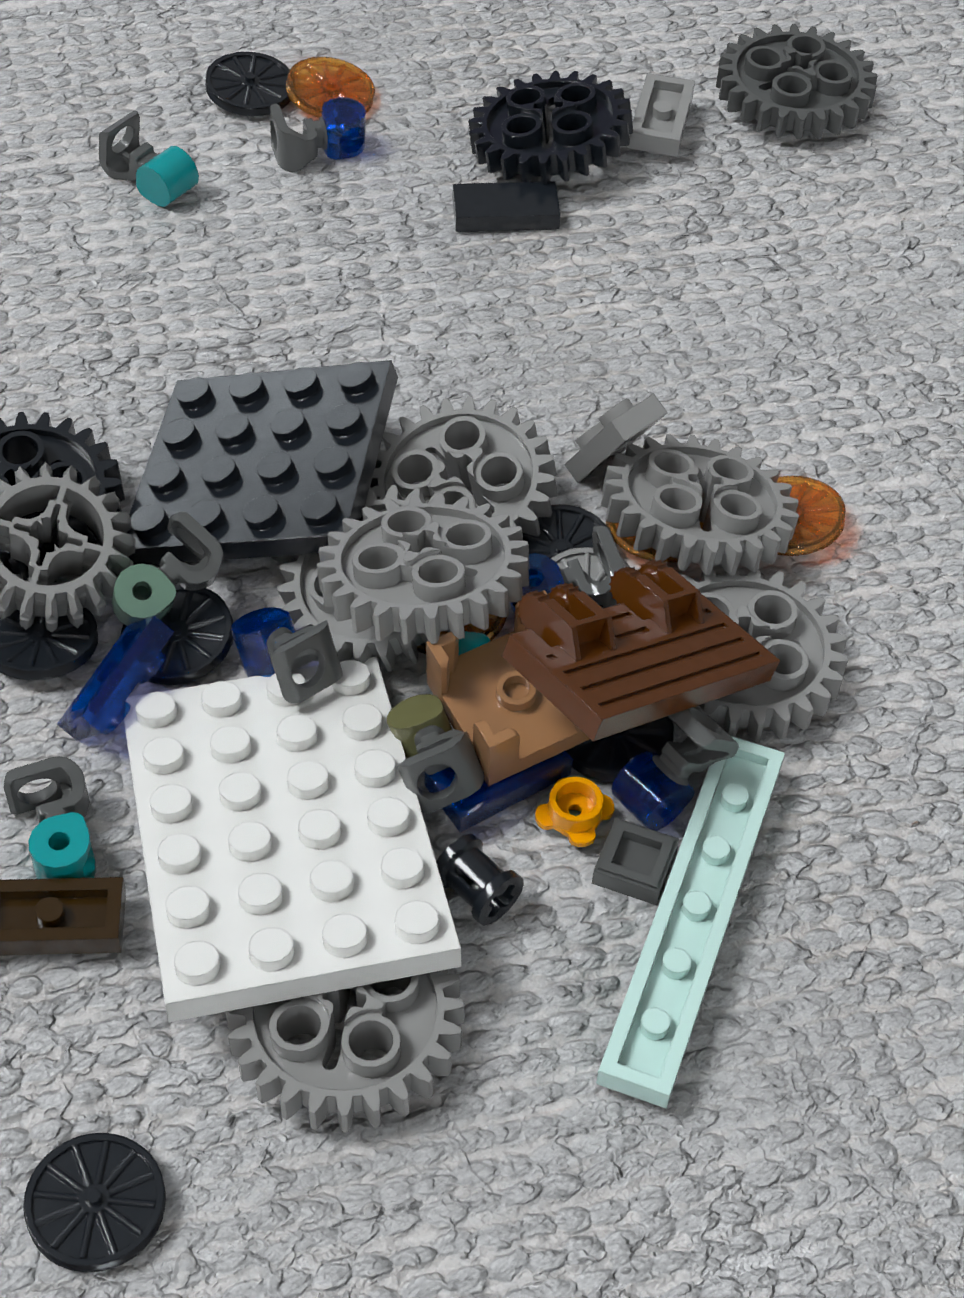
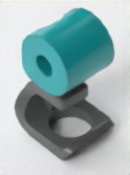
[99,110,199,207]
[4,756,96,879]

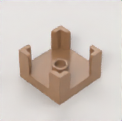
[426,590,590,786]

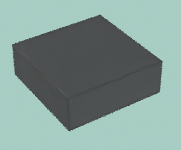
[592,818,679,905]

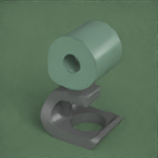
[111,512,223,629]

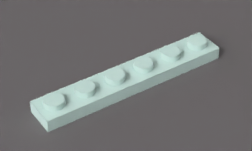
[596,736,785,1109]

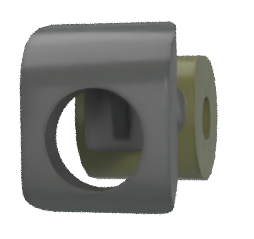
[387,694,484,814]

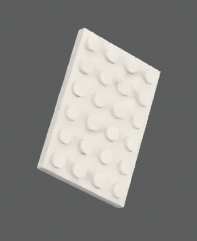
[121,656,461,1023]

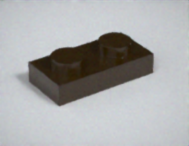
[0,877,126,956]

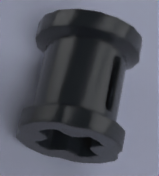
[436,833,524,926]

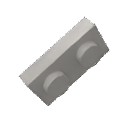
[628,73,695,157]
[564,393,668,483]

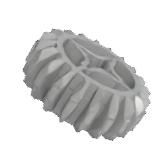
[0,462,136,632]

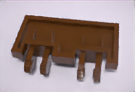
[502,560,780,742]

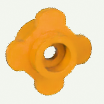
[535,777,614,847]

